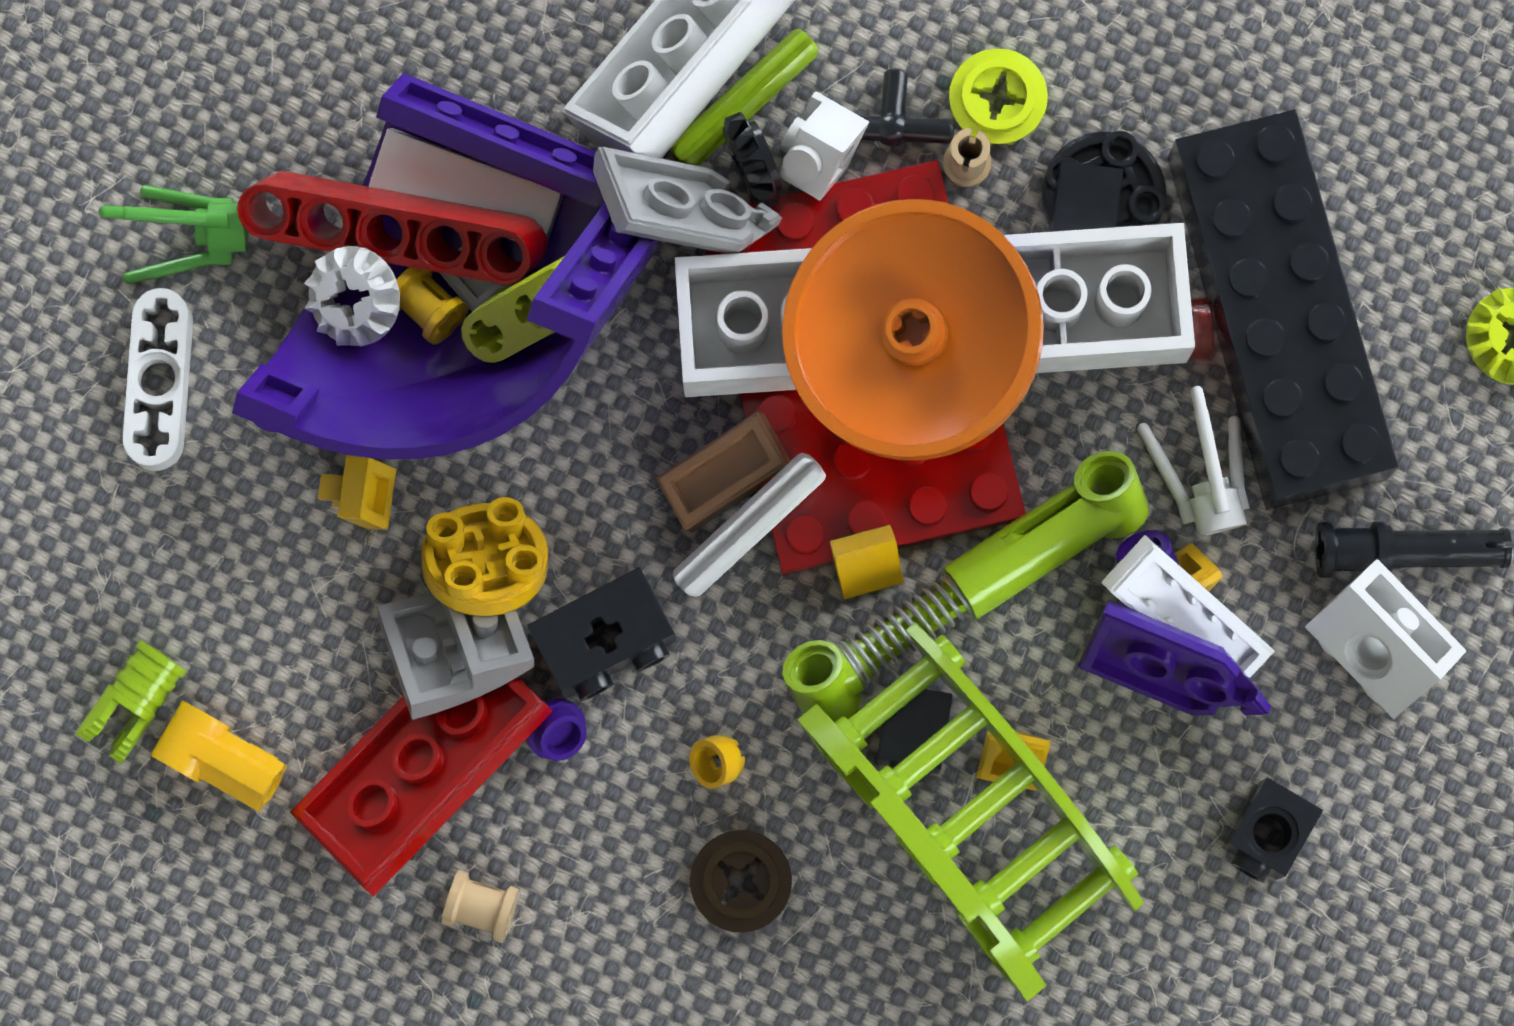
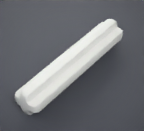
[672,453,826,597]

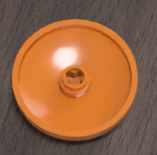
[782,199,1044,460]

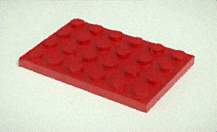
[705,160,1026,576]

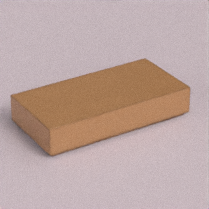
[656,412,791,533]

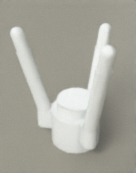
[1137,386,1250,537]

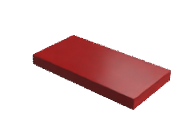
[289,677,553,897]

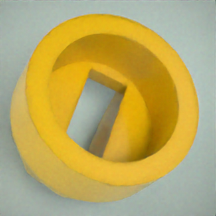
[689,735,745,789]

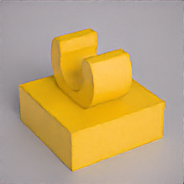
[317,455,397,530]

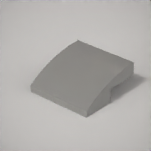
[377,593,534,720]

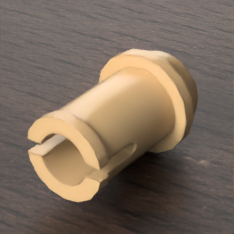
[943,128,992,188]

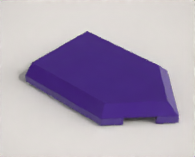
[1077,600,1271,716]

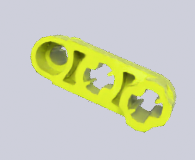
[461,256,565,363]

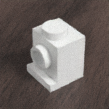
[779,92,869,201]

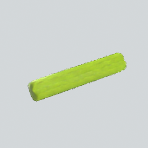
[670,28,818,166]

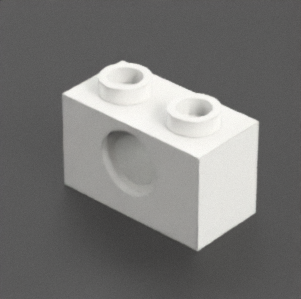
[1305,559,1466,719]

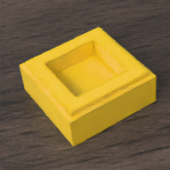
[830,525,904,599]

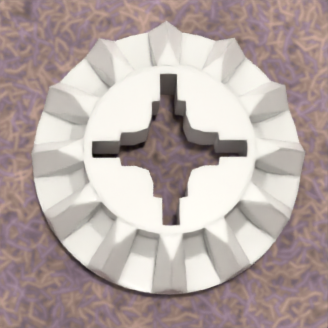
[304,246,400,347]

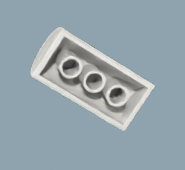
[561,0,795,159]

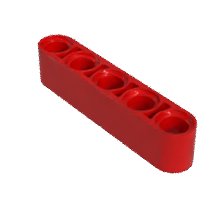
[237,172,548,284]

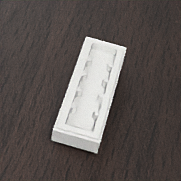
[1101,535,1275,678]

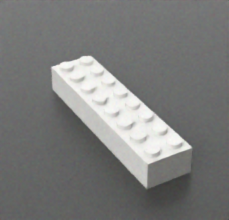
[675,223,1195,397]

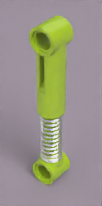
[782,451,1149,723]

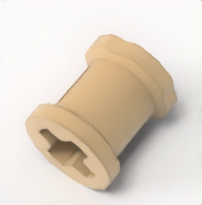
[441,869,520,943]

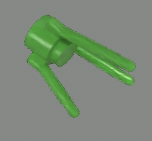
[98,185,249,284]

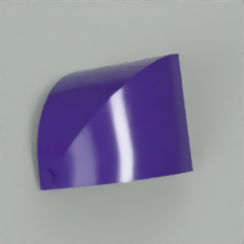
[232,73,662,460]

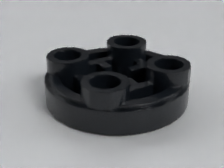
[1041,131,1166,227]

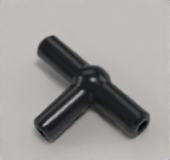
[860,68,954,147]

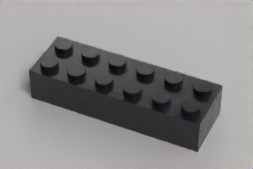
[1167,109,1399,510]

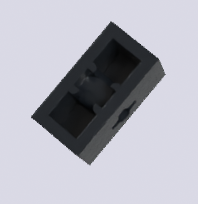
[527,567,677,701]

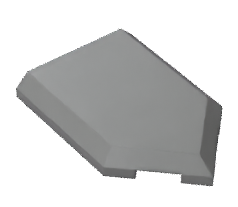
[593,147,782,254]

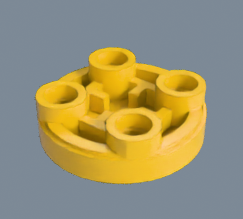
[421,497,548,616]

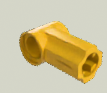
[150,700,287,812]

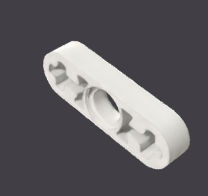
[123,288,193,471]

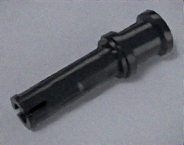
[1314,521,1512,578]

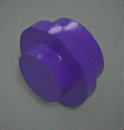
[525,698,587,761]

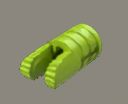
[74,639,187,764]

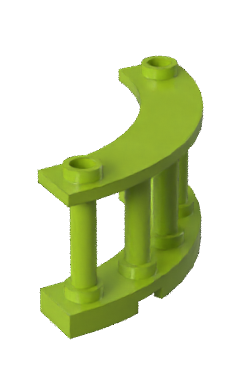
[797,622,1145,1002]

